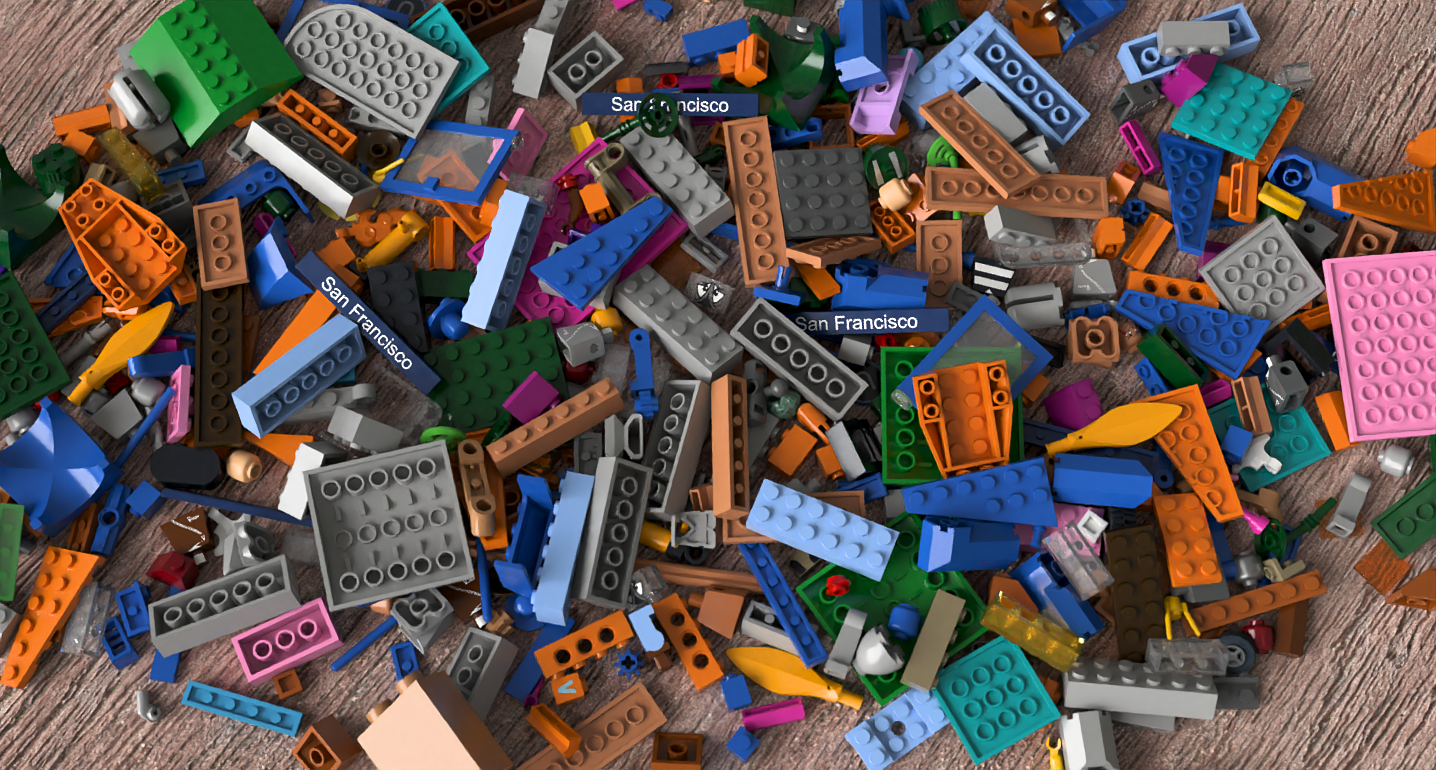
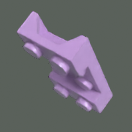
[849,49,919,135]

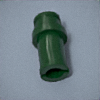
[693,145,724,167]

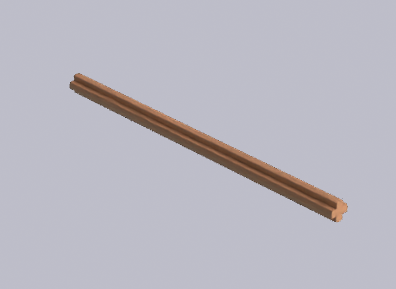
[467,536,765,596]

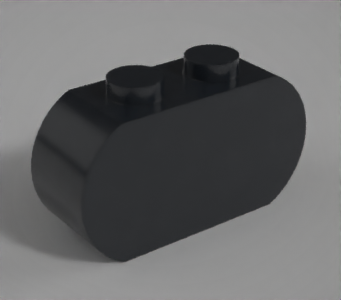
[150,442,226,491]

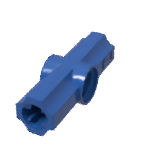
[90,483,134,557]

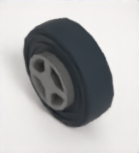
[1211,631,1257,674]

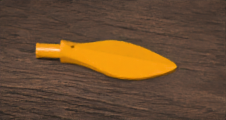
[67,301,175,407]
[1045,402,1183,459]
[725,647,864,710]

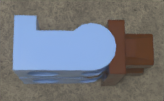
[629,604,673,674]

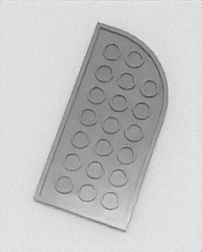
[283,4,462,141]

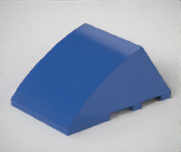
[247,216,316,310]

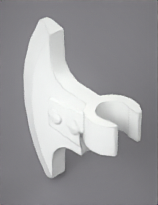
[1232,434,1282,475]
[208,508,251,557]

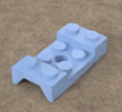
[844,688,950,770]

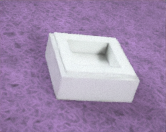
[1074,509,1109,544]

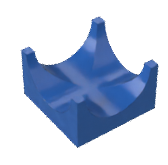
[0,396,125,538]

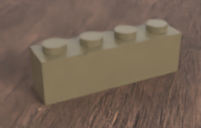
[900,589,967,694]

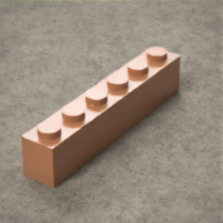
[711,374,750,521]
[486,377,625,478]

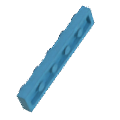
[181,680,305,738]

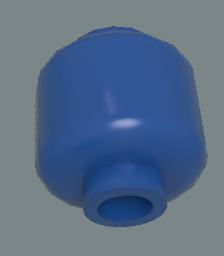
[887,603,922,641]

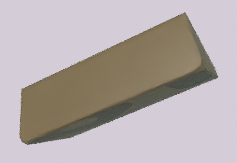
[784,550,824,580]

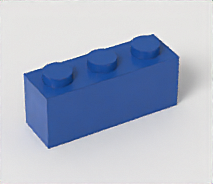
[682,18,750,68]

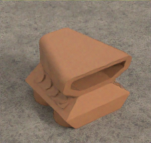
[1065,316,1120,369]

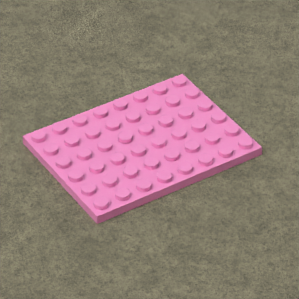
[1322,250,1436,442]

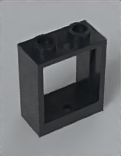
[1259,318,1335,386]
[825,418,882,482]

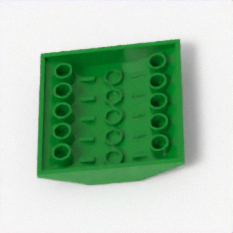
[129,0,304,149]
[880,347,1024,487]
[795,511,998,707]

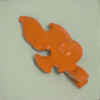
[335,208,416,247]

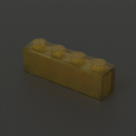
[97,126,166,203]
[980,590,1084,673]

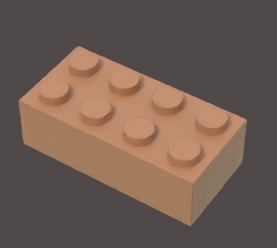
[1316,215,1398,304]

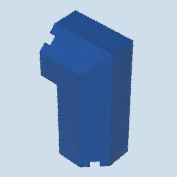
[834,0,889,92]
[1267,146,1368,223]
[831,258,929,310]
[1052,452,1153,509]
[917,515,1020,572]
[1009,546,1105,655]

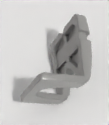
[671,510,716,549]

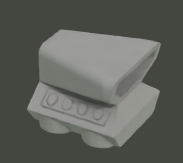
[605,413,645,460]
[223,521,279,576]
[390,588,455,654]

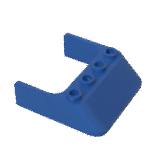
[1057,0,1127,52]
[196,160,315,224]
[494,474,556,599]

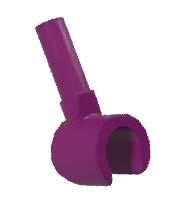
[524,679,545,711]

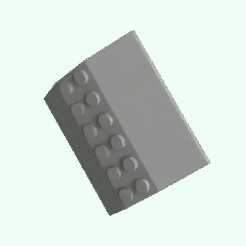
[303,439,475,612]

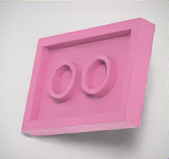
[488,108,548,189]
[166,365,195,444]

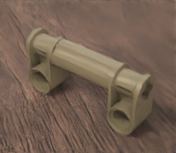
[584,142,663,215]

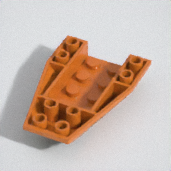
[58,177,188,312]
[912,359,1013,478]

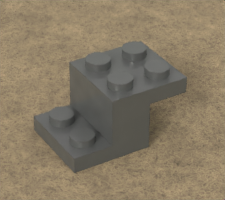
[139,179,197,250]

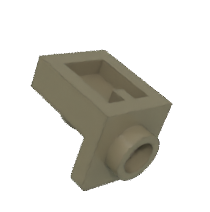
[1262,557,1306,583]

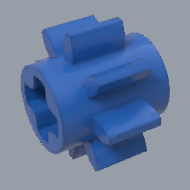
[1119,197,1150,226]
[634,390,659,421]
[614,649,644,680]

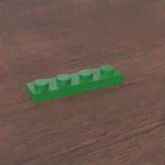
[0,503,25,601]

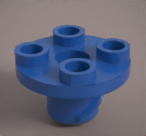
[425,297,470,340]
[506,593,546,632]

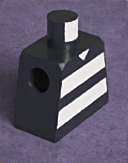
[971,256,1017,305]

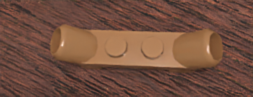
[454,439,496,537]
[1175,479,1284,527]

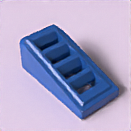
[95,615,140,670]

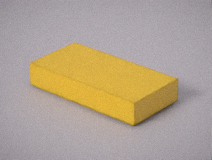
[1257,181,1307,220]

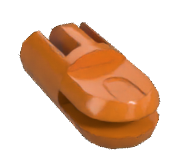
[102,300,152,320]
[797,403,831,445]

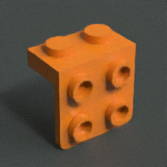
[897,173,947,231]

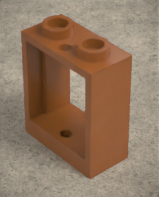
[808,102,854,149]

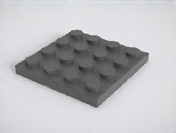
[773,147,873,240]

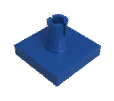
[753,265,806,306]

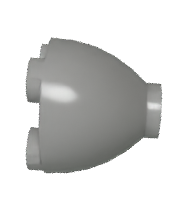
[852,624,905,676]

